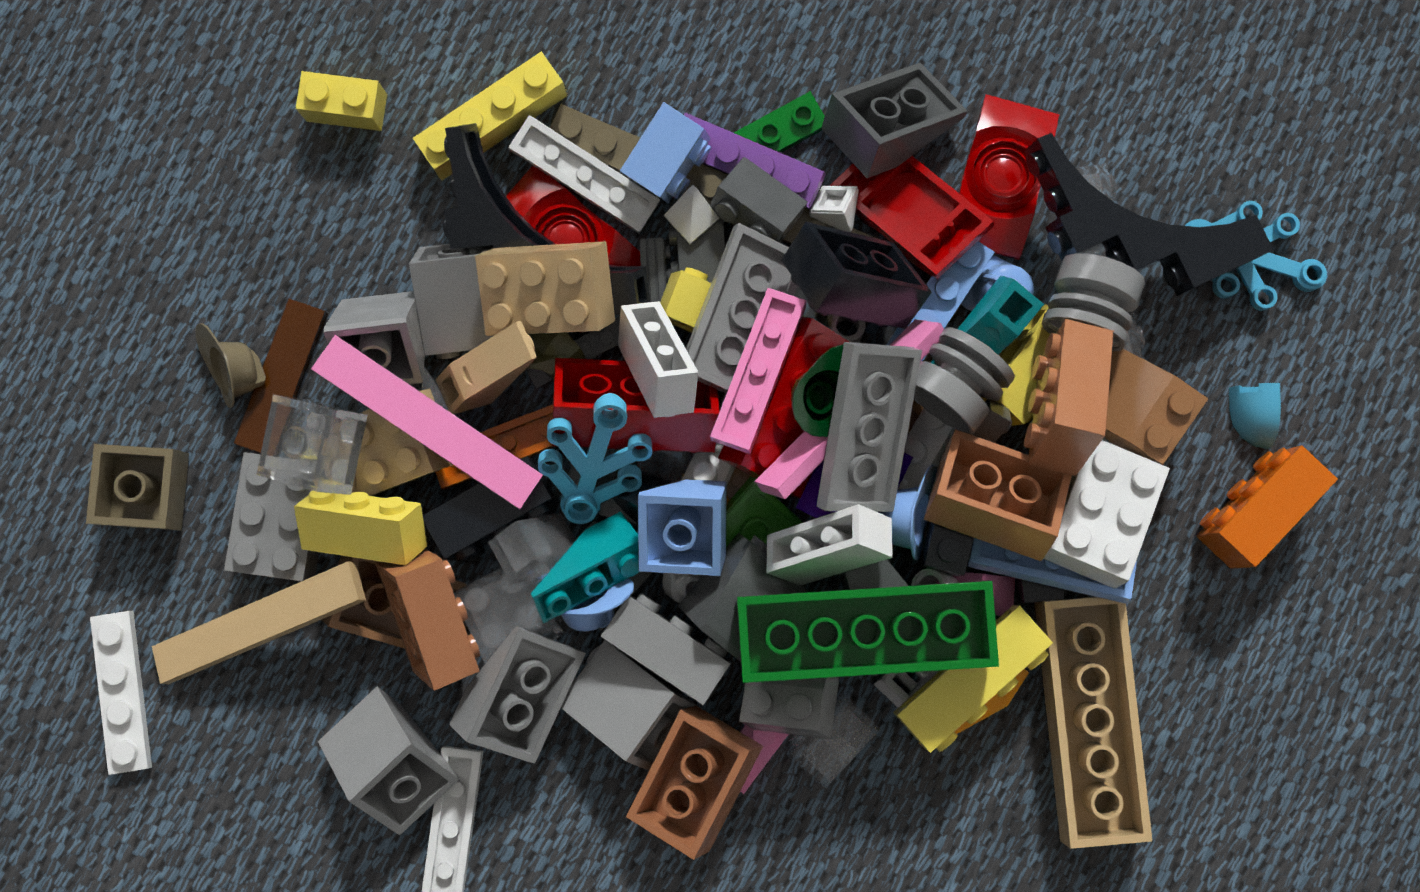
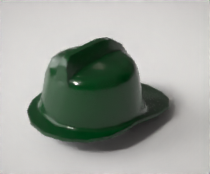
[791,344,844,437]

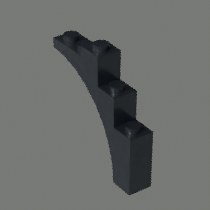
[443,123,650,315]
[1024,133,1274,296]

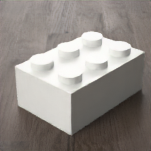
[1043,440,1170,589]

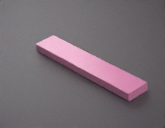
[755,319,944,499]
[311,335,543,510]

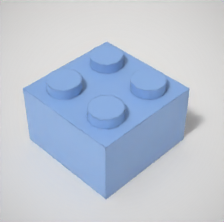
[620,102,712,204]

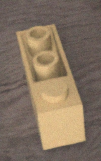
[435,321,537,414]

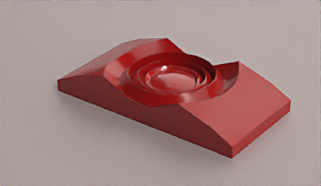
[958,94,1059,260]
[830,156,995,279]
[506,166,641,266]

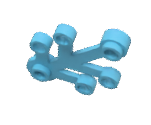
[1185,201,1327,311]
[538,393,652,524]

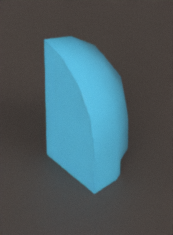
[1229,383,1281,449]

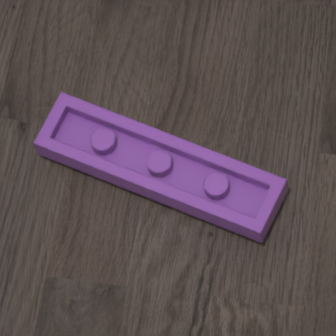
[684,113,826,209]

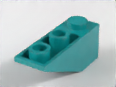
[930,275,1044,366]
[530,511,640,624]

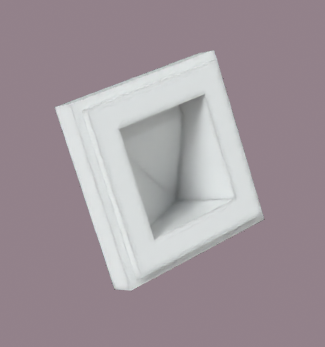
[664,185,719,245]
[809,186,858,232]

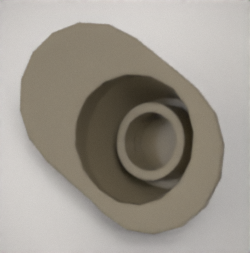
[195,323,266,408]

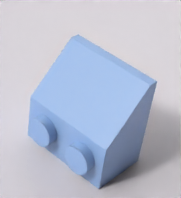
[638,479,727,576]

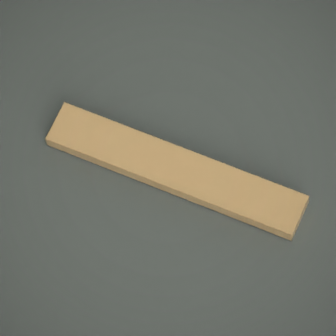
[152,561,366,684]

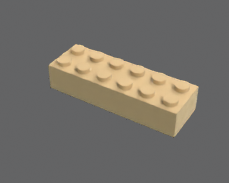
[1035,596,1152,849]

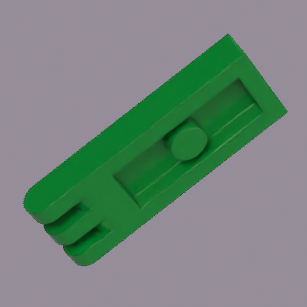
[734,91,825,153]

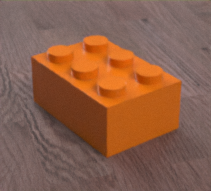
[1196,445,1338,569]

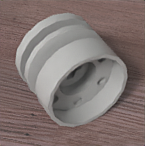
[1042,253,1145,352]
[914,327,1015,435]

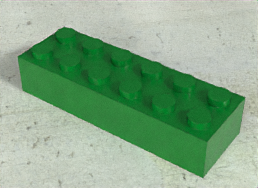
[737,581,999,683]

